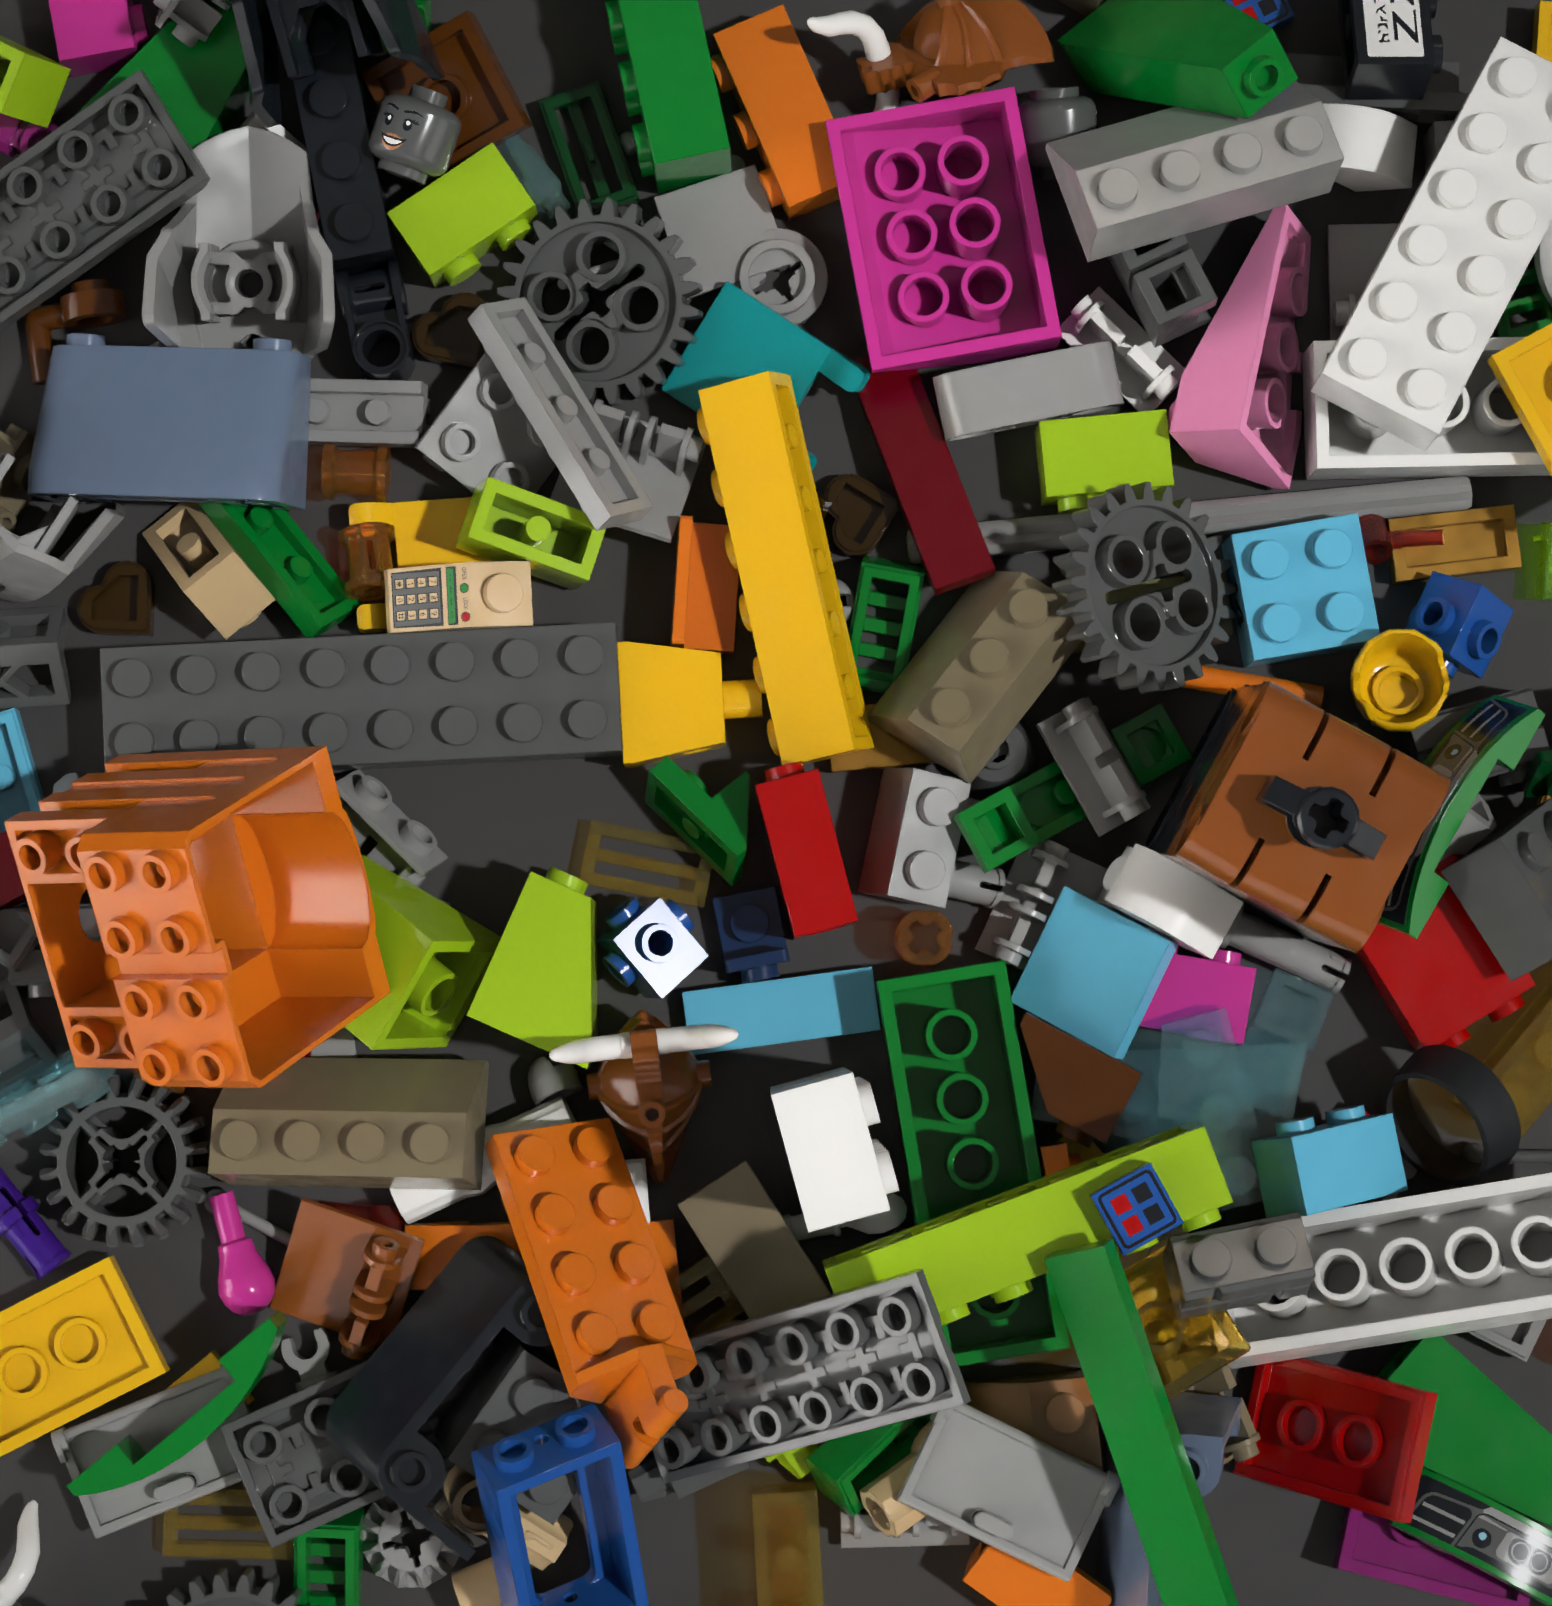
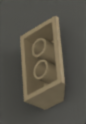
[867,571,1083,784]

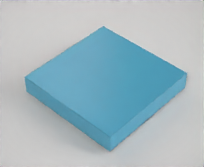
[1011,886,1179,1060]

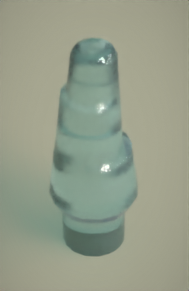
[504,134,570,219]

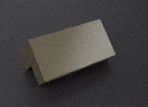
[678,1160,832,1319]

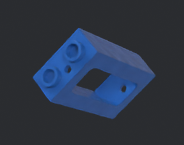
[471,1403,649,1606]

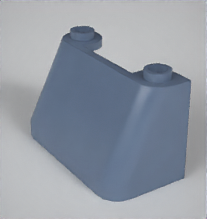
[27,333,311,510]
[1099,1390,1242,1606]

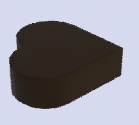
[412,293,485,370]
[824,474,900,558]
[77,561,155,637]

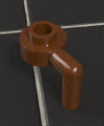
[24,279,127,385]

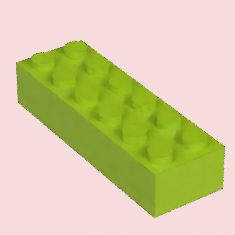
[822,1122,1233,1325]

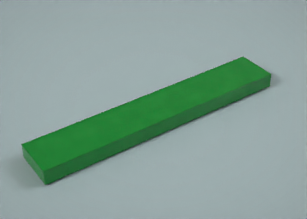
[1044,1238,1239,1606]

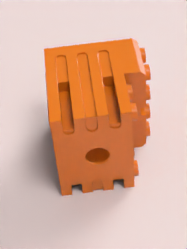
[4,746,391,1088]

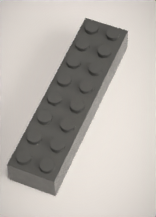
[100,622,623,773]

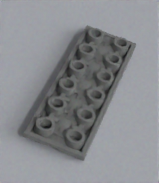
[0,69,210,332]
[652,1269,971,1484]
[220,1327,556,1548]

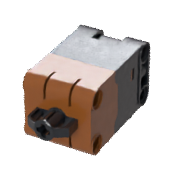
[1144,681,1451,953]

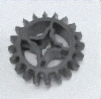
[39,1074,213,1248]

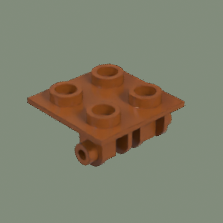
[270,1197,425,1360]

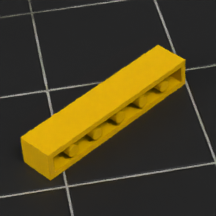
[697,371,874,765]

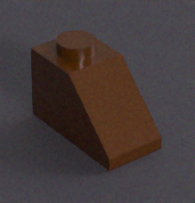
[1020,1013,1144,1148]

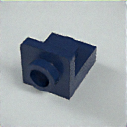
[712,886,790,984]

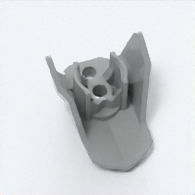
[142,126,335,360]
[0,453,125,603]

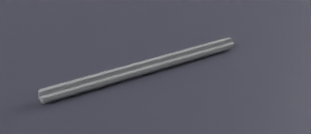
[906,476,1473,564]

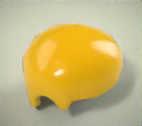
[1350,629,1450,732]

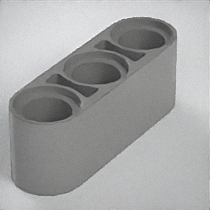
[932,341,1124,441]

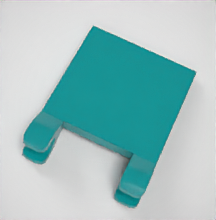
[662,281,871,471]

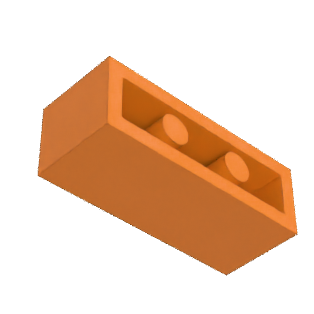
[710,4,839,221]

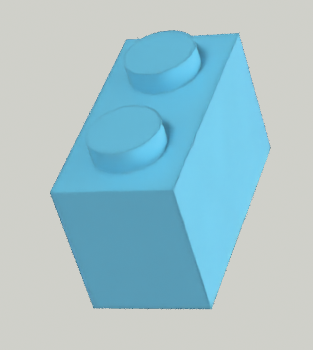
[1251,1104,1408,1218]

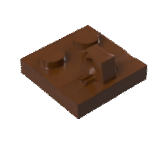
[361,11,533,187]

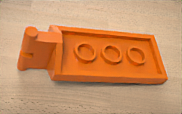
[485,1117,698,1469]

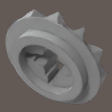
[733,228,828,325]
[361,1491,464,1588]

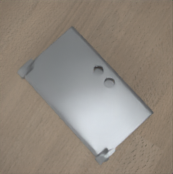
[51,1364,250,1539]
[897,1404,1120,1583]

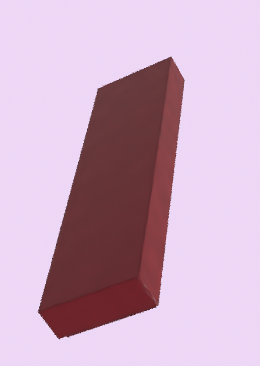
[852,354,995,596]

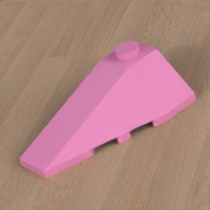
[1168,205,1311,490]

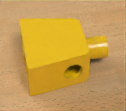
[617,641,763,768]

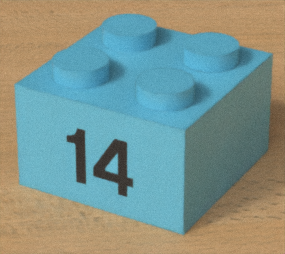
[1222,513,1380,668]

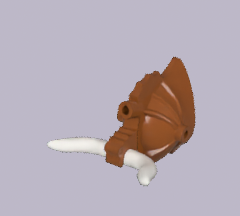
[807,0,1054,112]
[549,1009,738,1183]

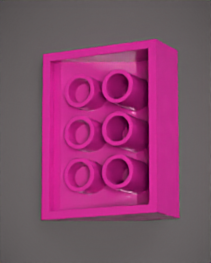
[825,86,1062,373]

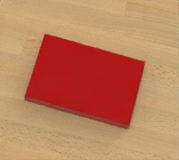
[1233,1358,1438,1523]

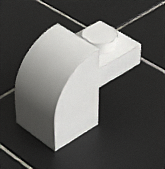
[1323,104,1418,192]
[1096,843,1244,959]

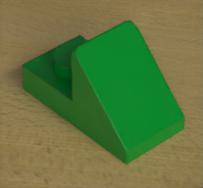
[644,756,750,886]

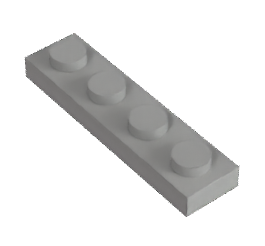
[467,297,654,531]

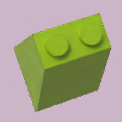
[345,855,501,1050]
[466,866,598,1069]

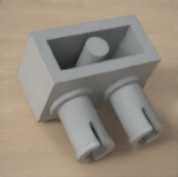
[858,767,1006,909]

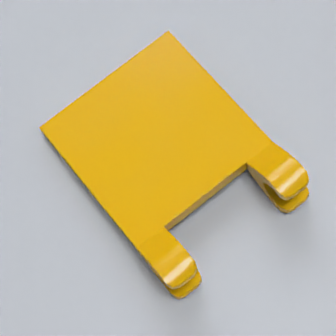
[348,497,491,634]

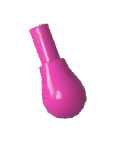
[208,1190,275,1316]

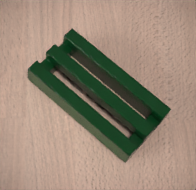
[538,81,640,215]

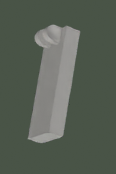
[308,378,431,448]

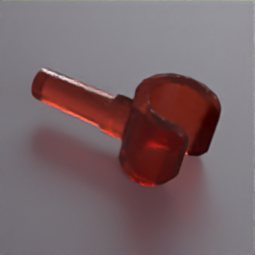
[1359,514,1445,564]
[318,1200,407,1232]

